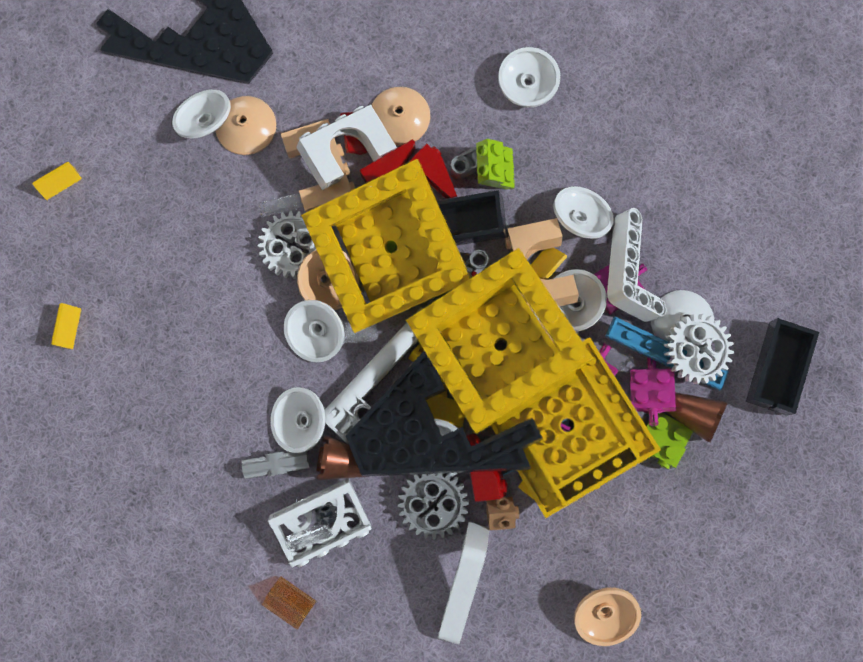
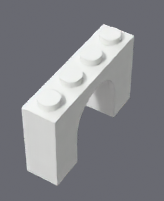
[296,105,397,190]

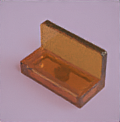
[262,576,317,629]

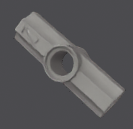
[242,451,310,479]

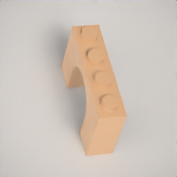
[281,119,355,212]
[504,218,579,312]

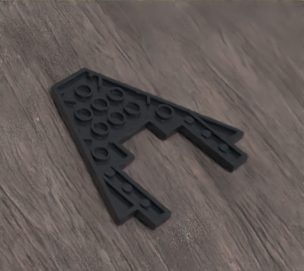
[96,0,273,84]
[346,333,543,477]

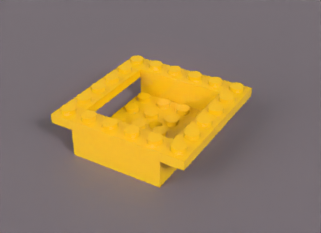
[301,159,471,333]
[406,248,594,434]
[490,337,661,518]

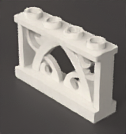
[268,478,372,567]

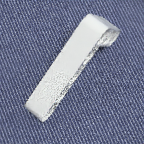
[607,208,667,322]
[437,522,489,645]

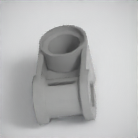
[450,147,477,180]

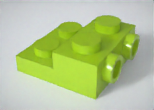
[476,138,515,190]
[646,413,693,470]

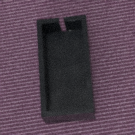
[437,190,508,246]
[745,318,819,416]

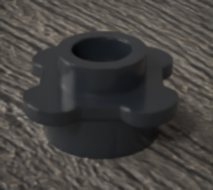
[315,505,337,525]

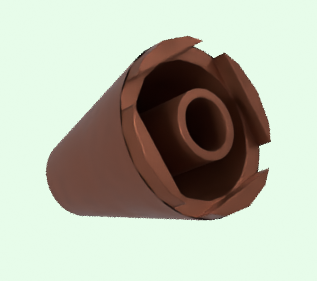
[665,392,728,443]
[316,436,370,480]

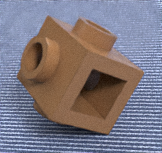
[486,497,519,531]

